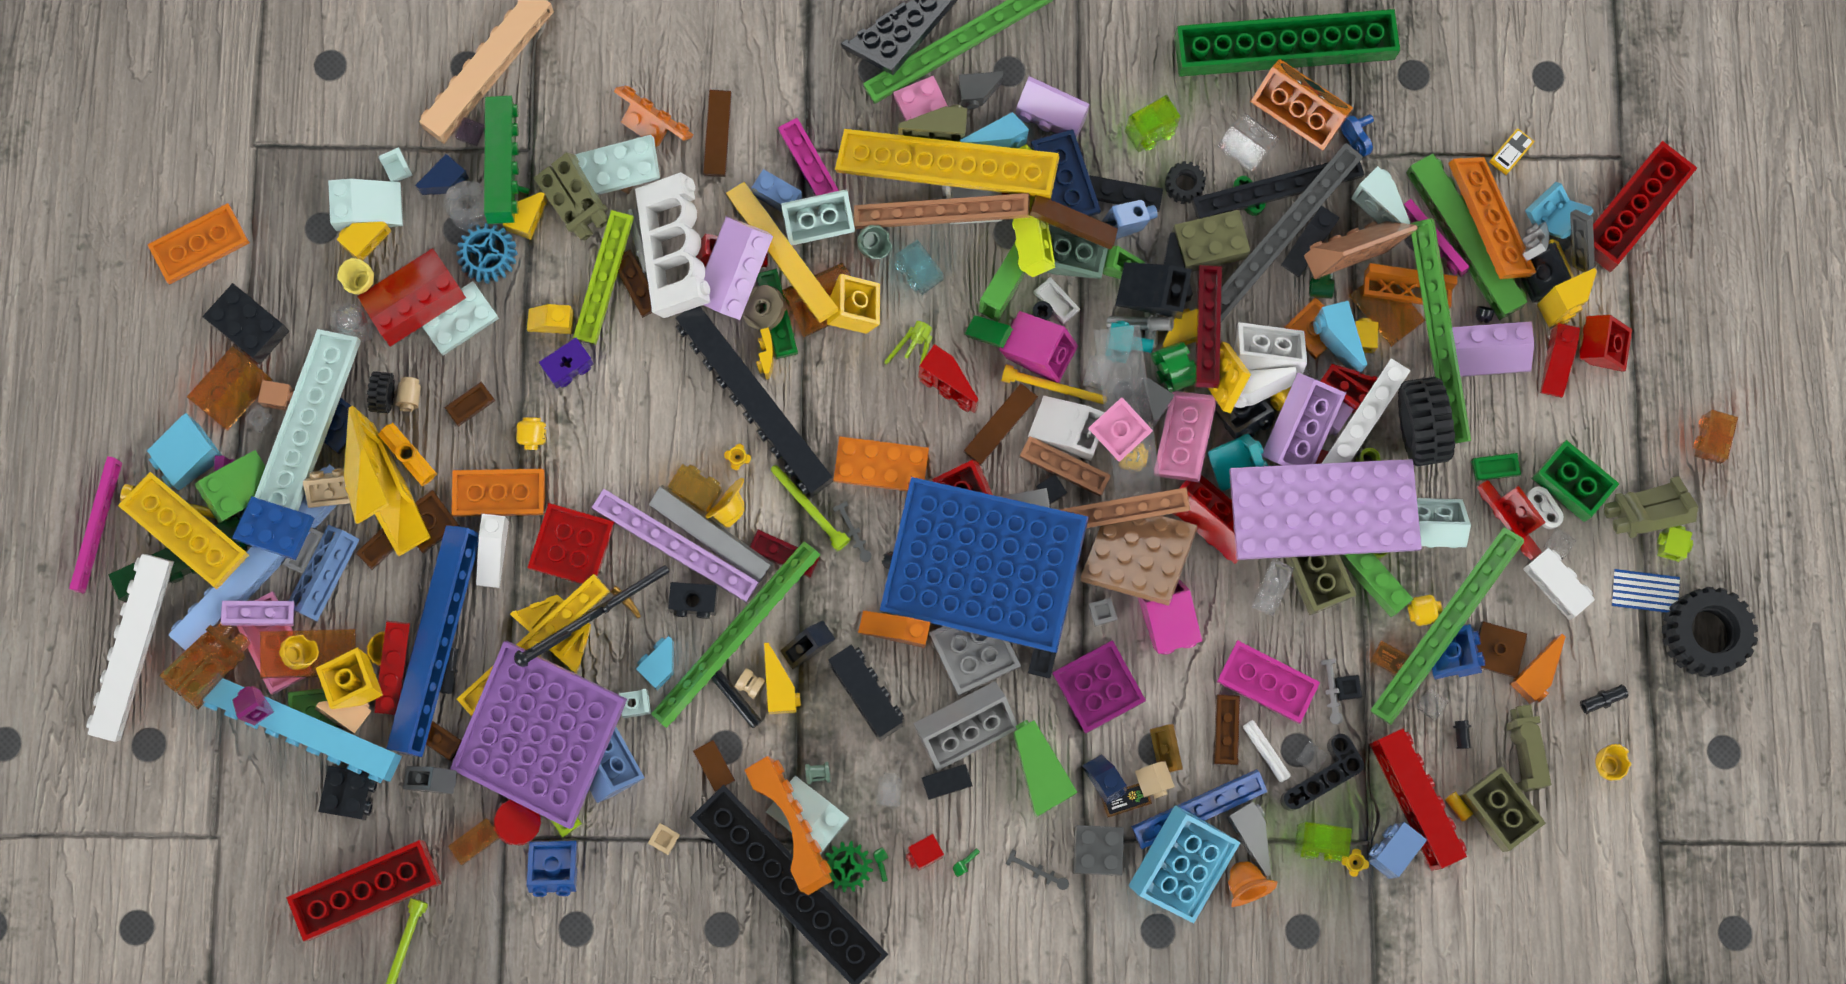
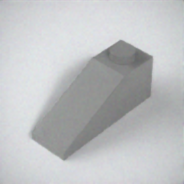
[1226,802,1271,877]

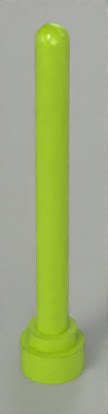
[771,465,850,552]
[386,898,428,984]

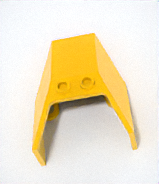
[344,405,430,556]

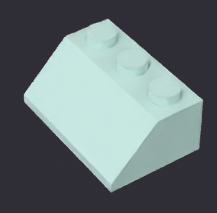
[781,189,855,245]
[1417,498,1471,548]

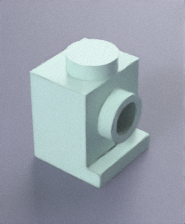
[619,689,651,718]

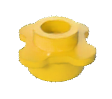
[724,444,751,470]
[1341,849,1369,877]

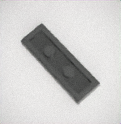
[1570,209,1595,272]

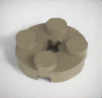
[742,285,787,331]

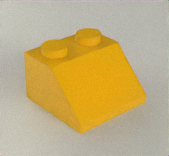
[827,274,880,334]
[316,647,383,709]

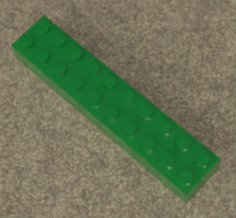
[1174,9,1400,77]

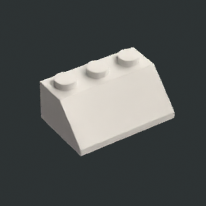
[1234,322,1307,374]

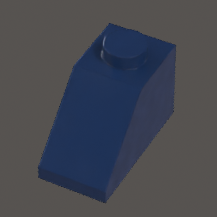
[415,154,469,195]
[1082,754,1127,805]

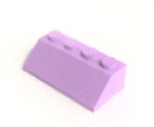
[704,216,773,320]
[1452,322,1534,377]
[1262,373,1346,466]

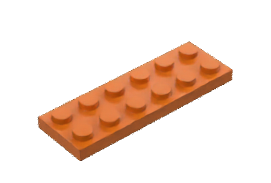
[1448,157,1536,279]

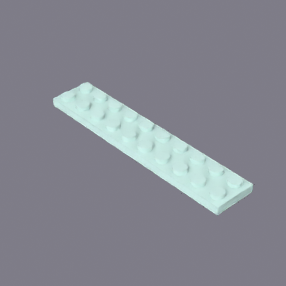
[254,329,361,511]

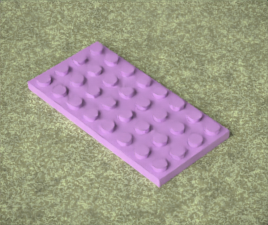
[1229,459,1422,560]

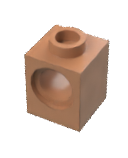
[258,380,294,411]

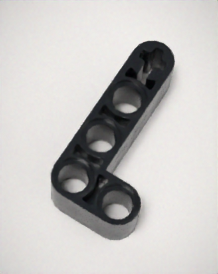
[1280,734,1364,811]

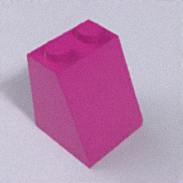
[999,311,1078,383]
[1138,579,1202,655]

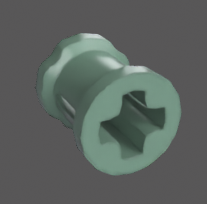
[805,762,831,785]

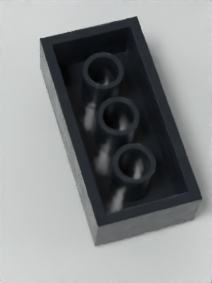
[828,644,904,742]

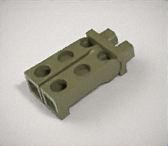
[534,152,608,240]
[1604,476,1698,538]
[1506,704,1552,792]

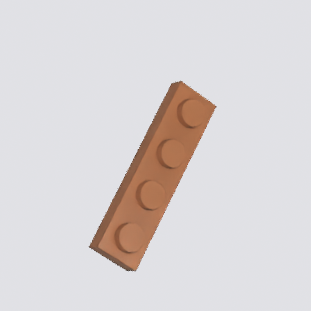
[1019,436,1111,497]

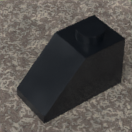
[780,621,835,670]

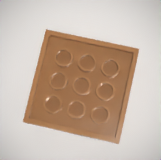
[1081,516,1197,606]

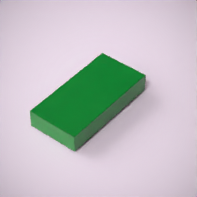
[965,315,1013,348]
[1471,453,1521,482]

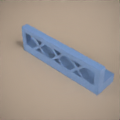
[289,525,360,621]

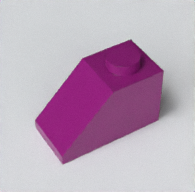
[232,686,274,726]

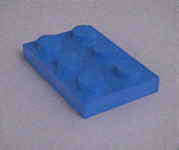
[232,496,315,560]

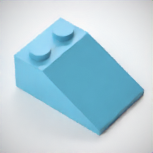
[1313,301,1367,373]

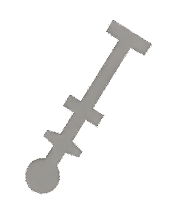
[1321,658,1343,724]

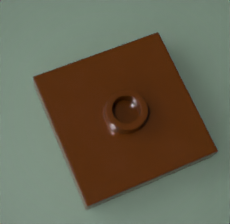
[1477,621,1527,678]

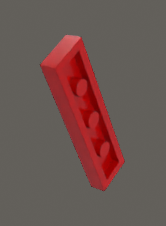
[374,620,410,715]

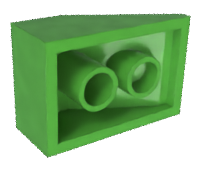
[194,450,266,523]

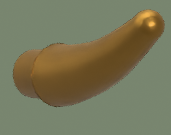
[610,585,641,618]

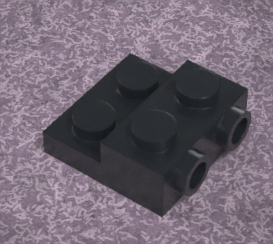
[1215,400,1275,440]
[318,766,378,820]

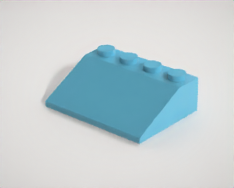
[1128,805,1241,923]

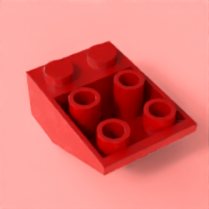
[918,344,979,413]

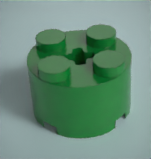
[1151,341,1196,393]

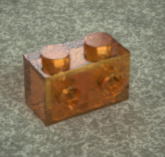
[1693,410,1738,464]

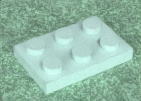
[422,281,499,356]

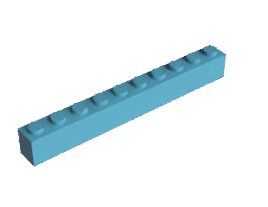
[178,664,402,783]

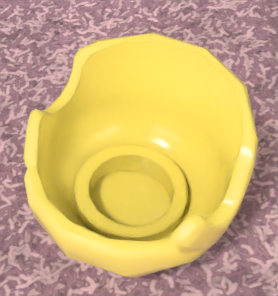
[337,258,374,295]

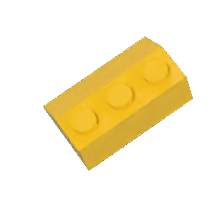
[1537,268,1597,328]

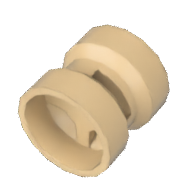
[735,668,766,700]

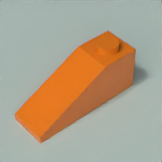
[858,610,930,648]
[1510,634,1566,704]

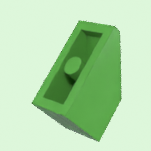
[1102,246,1145,279]

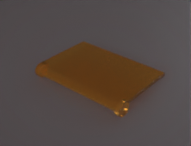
[1349,281,1426,347]

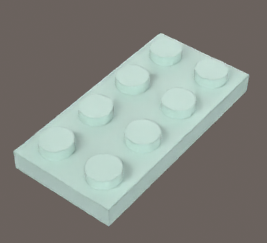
[575,135,660,195]

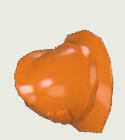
[1228,861,1278,907]

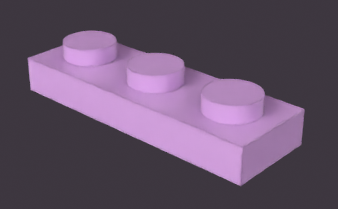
[221,601,295,626]

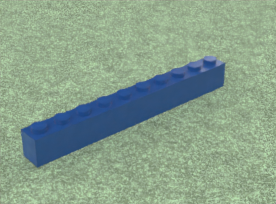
[386,525,479,757]

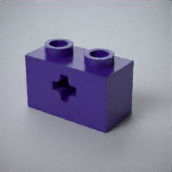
[539,337,594,389]

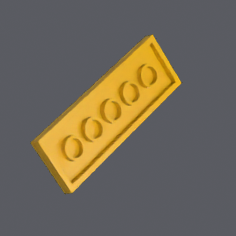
[118,472,249,590]

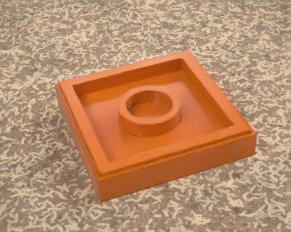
[1284,297,1327,360]

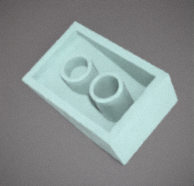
[1351,166,1410,224]
[328,179,403,231]
[766,776,849,855]

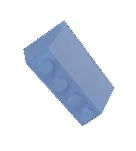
[589,727,645,803]

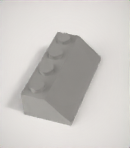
[913,681,1017,771]

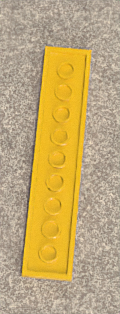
[835,129,1059,198]

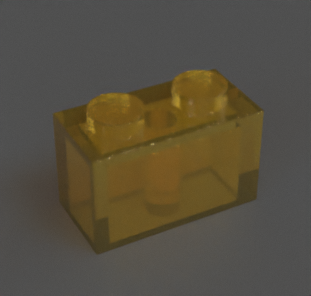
[668,464,722,514]

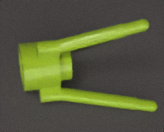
[884,321,933,364]

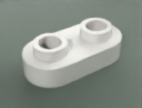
[1526,486,1564,529]

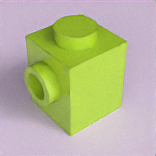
[1657,525,1693,562]

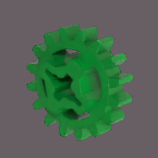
[825,841,873,893]

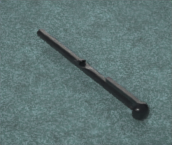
[514,565,669,667]

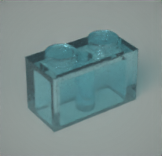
[895,239,944,295]

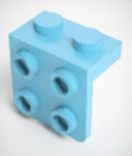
[1525,182,1594,239]

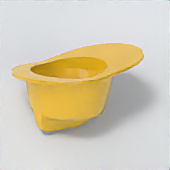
[705,478,744,528]

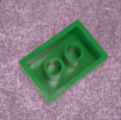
[1531,440,1620,522]

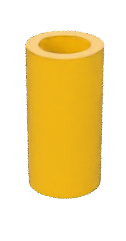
[1445,791,1473,822]

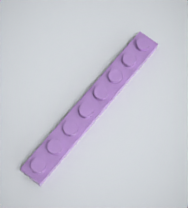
[592,489,759,603]

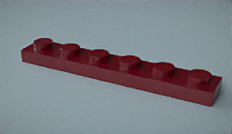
[1195,265,1222,388]

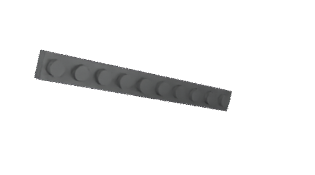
[1221,143,1363,322]

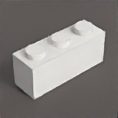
[1523,548,1595,620]

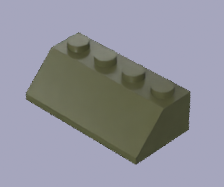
[1285,555,1356,616]

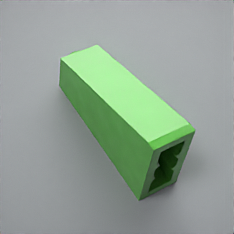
[978,243,1025,322]
[1013,720,1078,818]

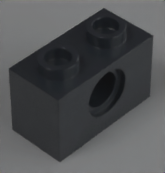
[668,582,718,619]

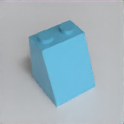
[147,413,222,490]

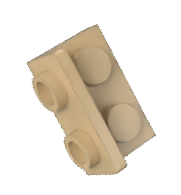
[303,468,350,508]

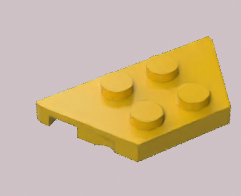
[510,594,591,674]

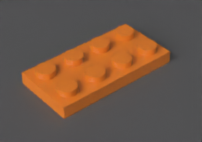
[147,203,250,285]
[833,436,929,491]
[452,469,545,517]

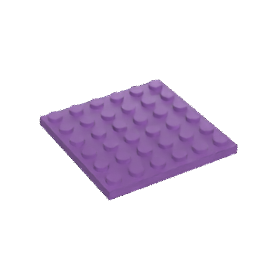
[450,641,627,829]

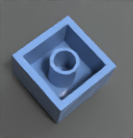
[1368,822,1427,879]

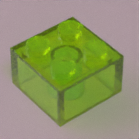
[1125,95,1181,153]
[1294,822,1352,863]

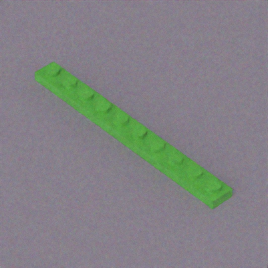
[863,0,1054,104]
[1410,218,1471,444]
[1370,527,1524,725]
[651,542,820,728]

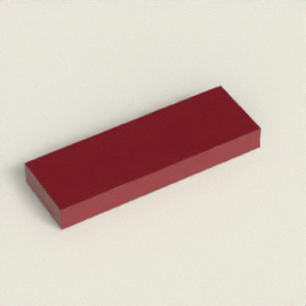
[749,529,820,579]

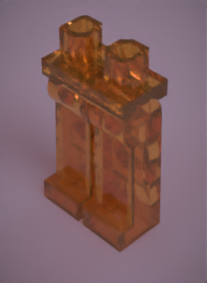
[159,623,250,710]

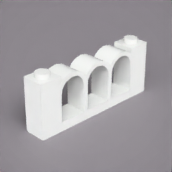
[635,172,710,318]

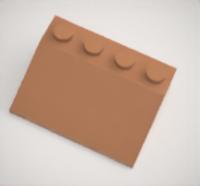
[1304,221,1418,279]

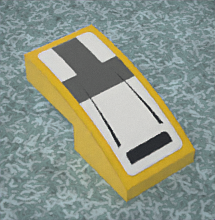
[1489,128,1535,175]

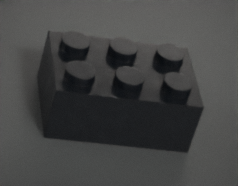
[202,283,290,365]

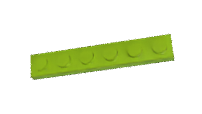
[573,210,634,345]

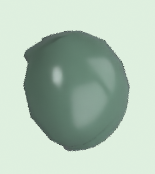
[857,225,892,260]

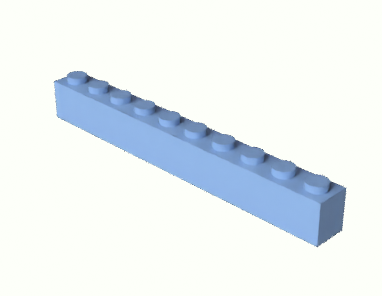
[168,464,337,656]

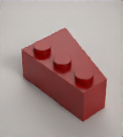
[1320,364,1378,414]

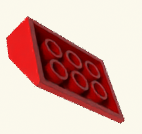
[357,248,466,347]

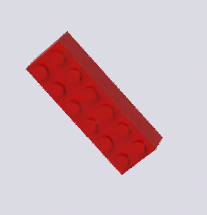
[1593,141,1697,272]
[1369,728,1467,871]
[286,840,442,942]

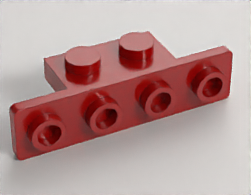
[1477,480,1546,561]

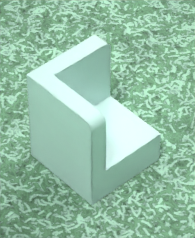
[379,147,412,182]

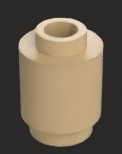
[395,377,421,412]

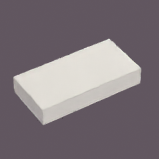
[1033,277,1080,325]

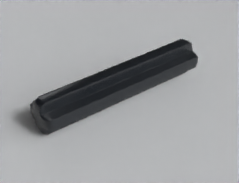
[711,670,762,728]

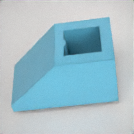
[636,636,674,691]

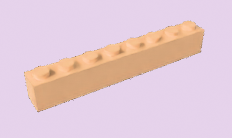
[419,0,554,144]

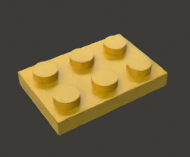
[1208,341,1251,413]

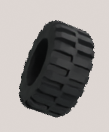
[1398,376,1455,467]
[1662,587,1758,677]

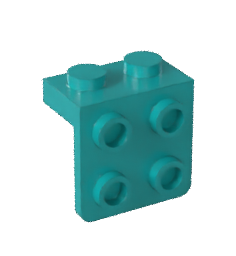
[1208,434,1268,491]

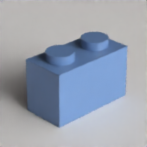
[752,169,802,212]

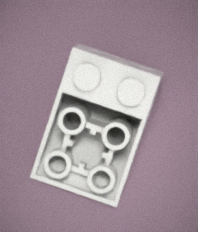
[1028,396,1105,461]

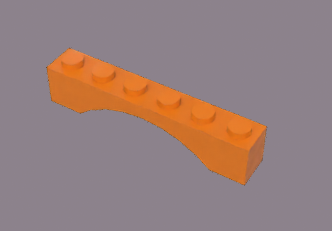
[745,756,832,895]

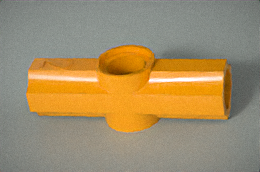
[378,422,437,486]

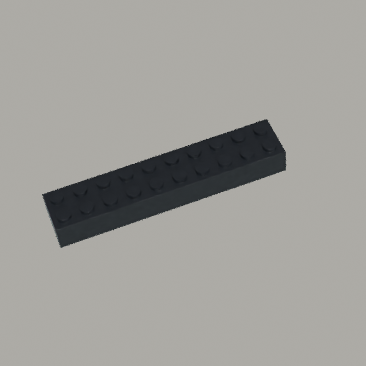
[690,785,889,984]

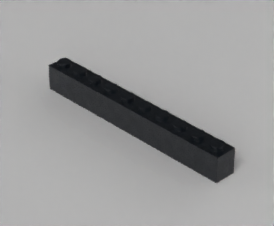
[675,306,833,498]

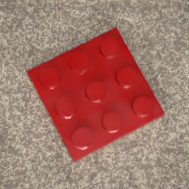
[527,503,615,584]

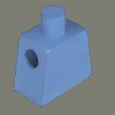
[1102,200,1158,240]

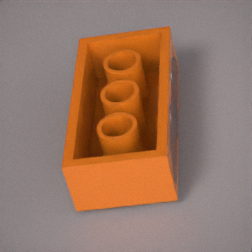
[1250,59,1353,151]

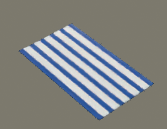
[1612,569,1680,613]

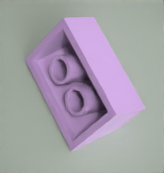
[1015,76,1089,138]

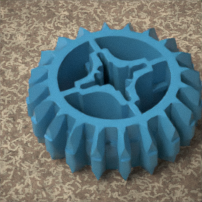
[456,223,518,284]

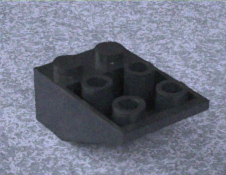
[1115,262,1192,319]

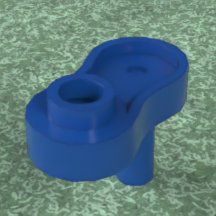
[1341,114,1374,157]

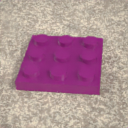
[1052,640,1146,734]

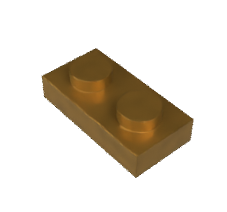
[1150,724,1183,773]

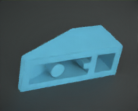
[960,112,1029,149]

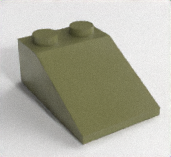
[898,105,967,142]

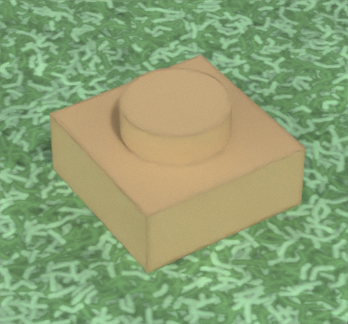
[648,823,680,855]

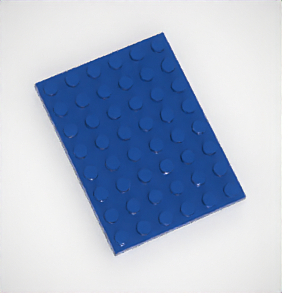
[880,477,1089,653]

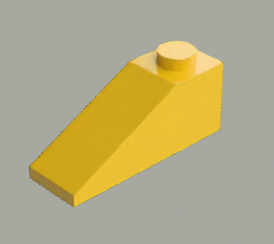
[764,643,801,714]

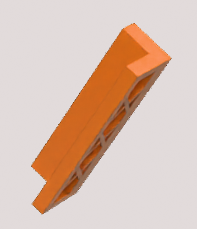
[1363,263,1458,309]

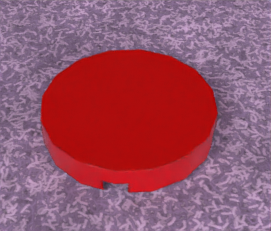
[494,799,541,846]

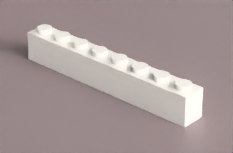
[86,554,174,742]

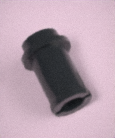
[1453,720,1472,749]

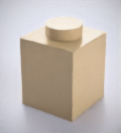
[1135,761,1175,799]

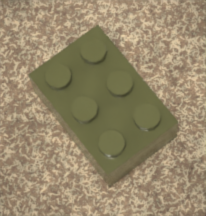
[1171,210,1251,272]
[1460,766,1546,852]

